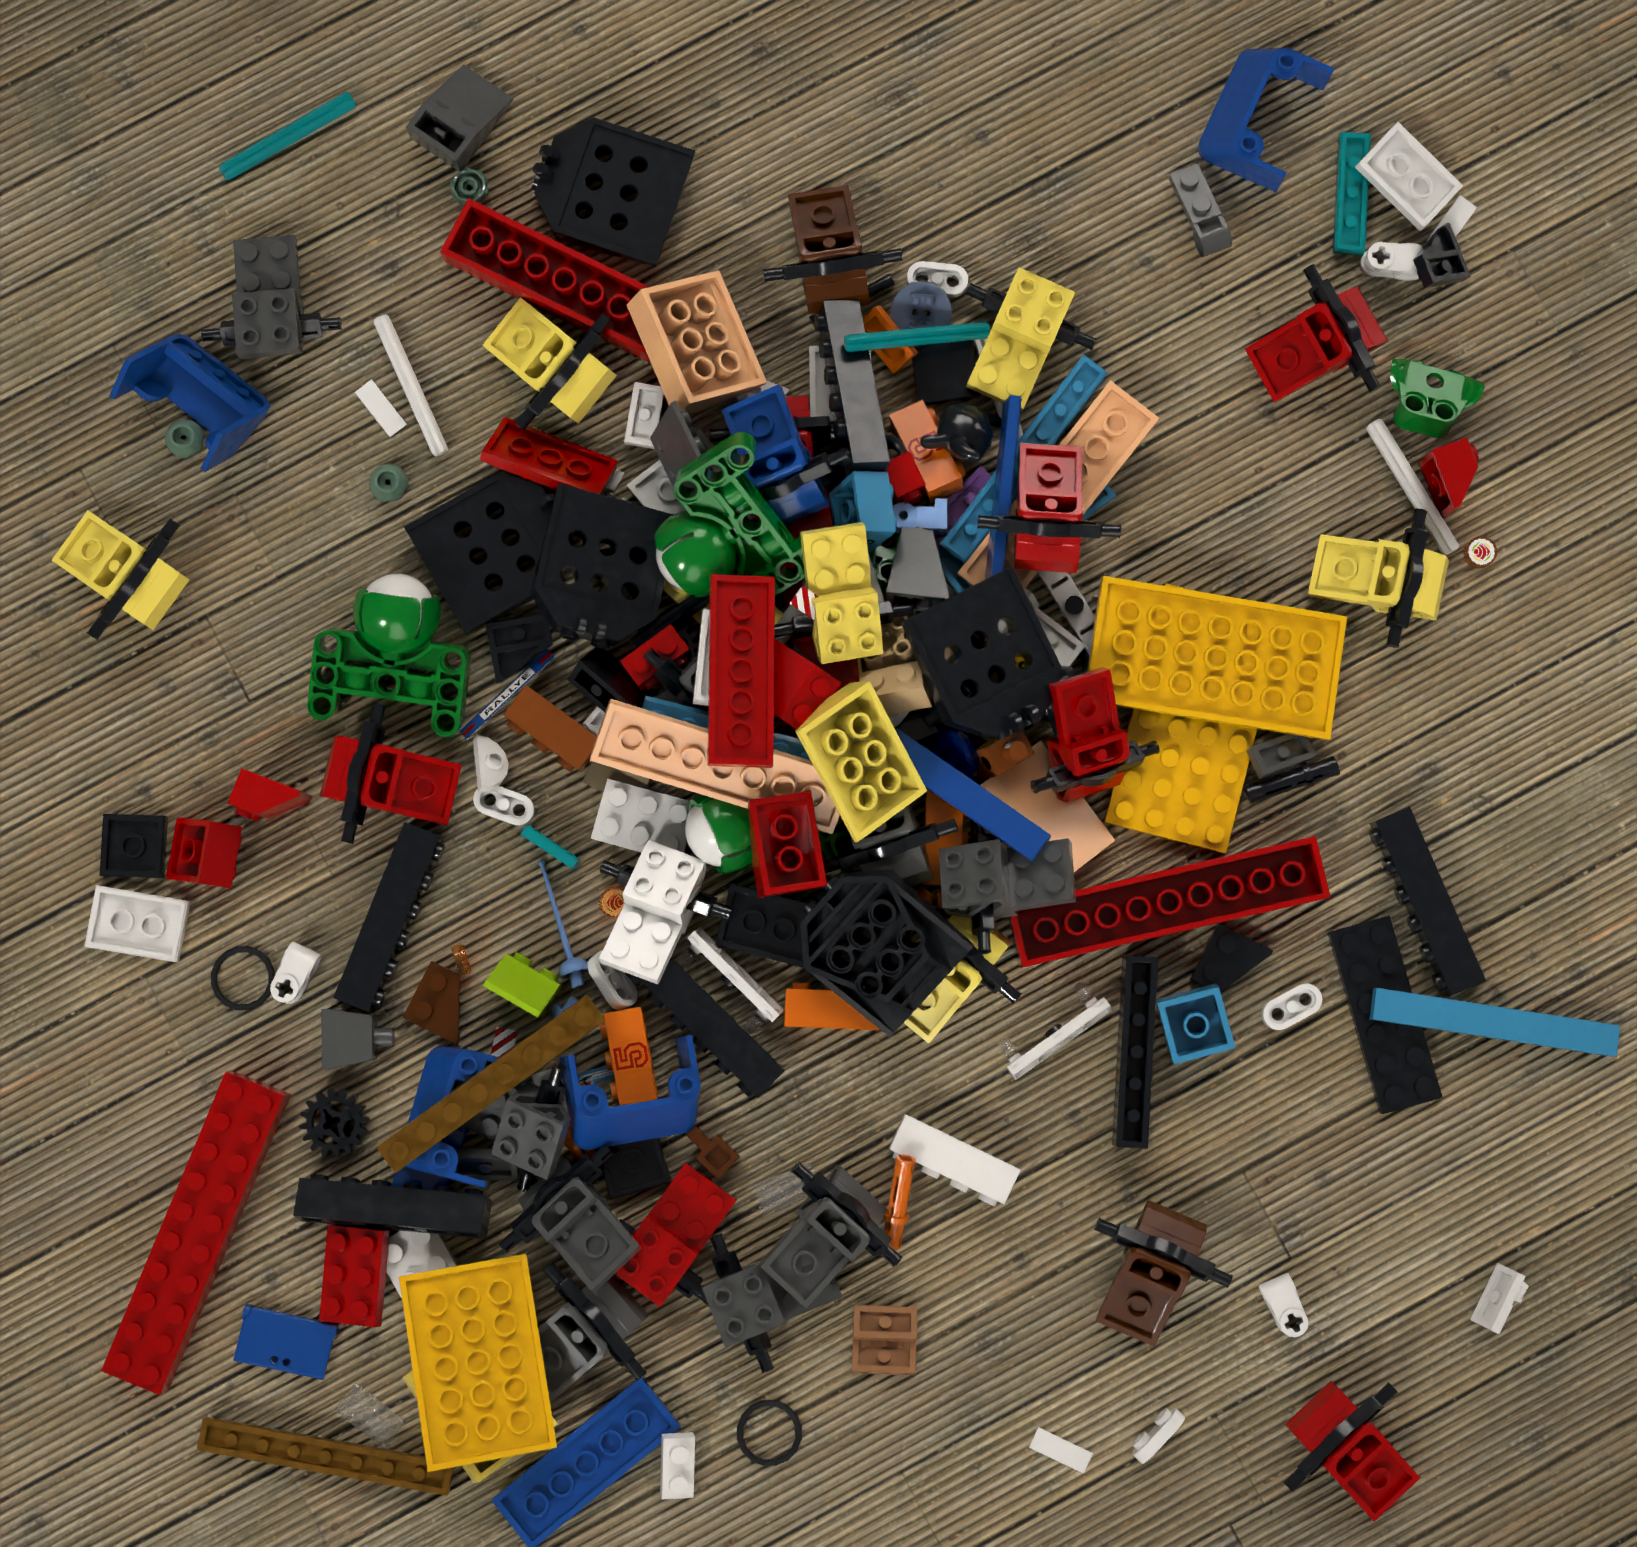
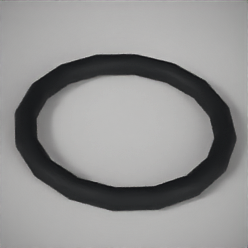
[211,946,275,1010]
[737,1400,802,1466]

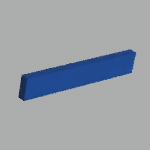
[985,395,1022,579]
[896,728,1051,863]

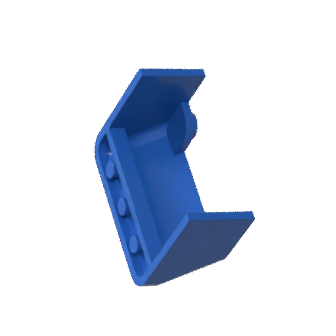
[1198,48,1334,192]
[109,334,270,472]
[559,1035,700,1150]
[406,1046,499,1190]

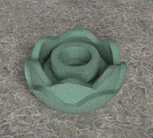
[450,168,489,206]
[165,419,204,458]
[369,464,408,502]

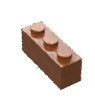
[503,685,597,772]

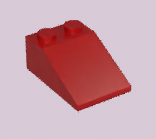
[774,638,841,731]
[748,791,827,898]

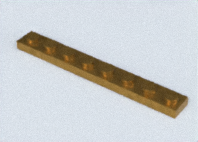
[376,995,606,1173]
[197,1416,454,1496]

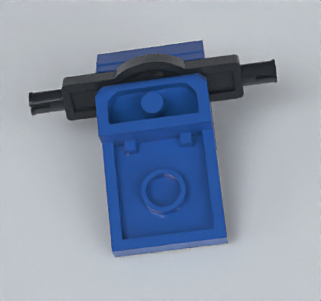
[722,384,850,525]

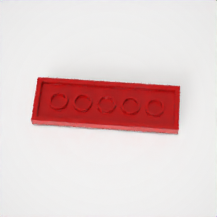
[707,574,775,768]

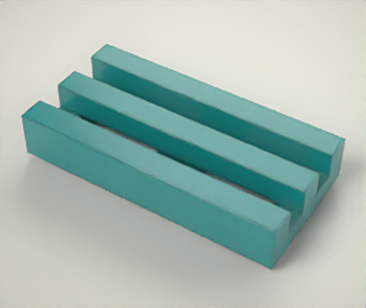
[520,825,581,870]

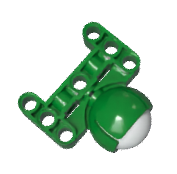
[655,432,805,598]
[307,574,471,737]
[685,793,854,873]

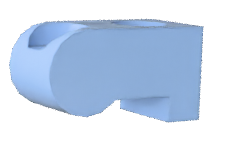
[893,498,948,536]

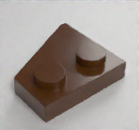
[403,961,461,1045]

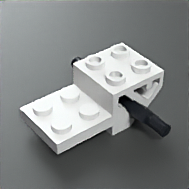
[599,840,734,985]

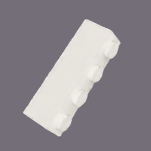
[889,1114,1020,1207]

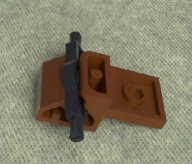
[763,185,903,314]
[1094,1200,1233,1347]

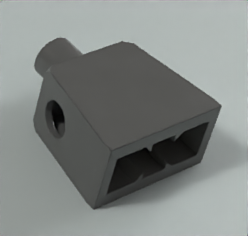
[321,1009,395,1069]

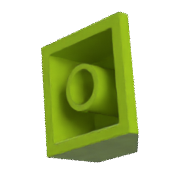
[483,951,563,1018]

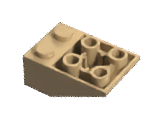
[857,610,932,716]

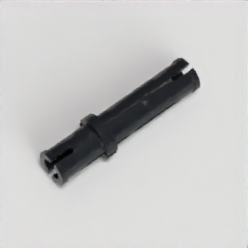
[1244,756,1340,804]

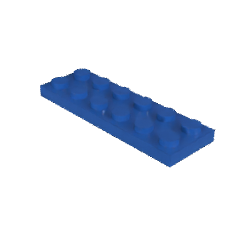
[491,1377,681,1547]

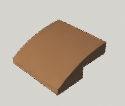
[852,1305,917,1375]

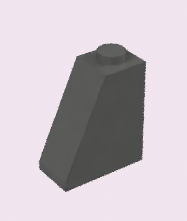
[886,527,950,611]

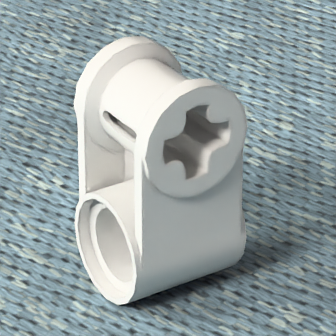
[1360,242,1422,281]
[270,941,322,1004]
[1258,1272,1308,1338]

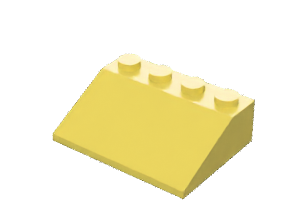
[795,681,927,842]

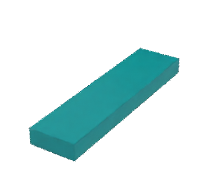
[1333,132,1371,256]

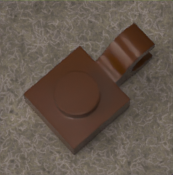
[686,1125,740,1179]

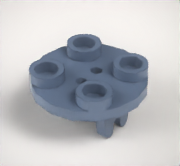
[891,281,952,330]

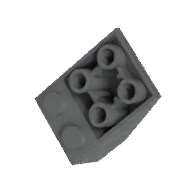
[406,65,514,172]
[650,401,713,488]

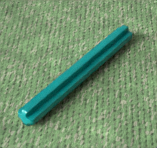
[219,91,356,180]
[844,322,990,352]

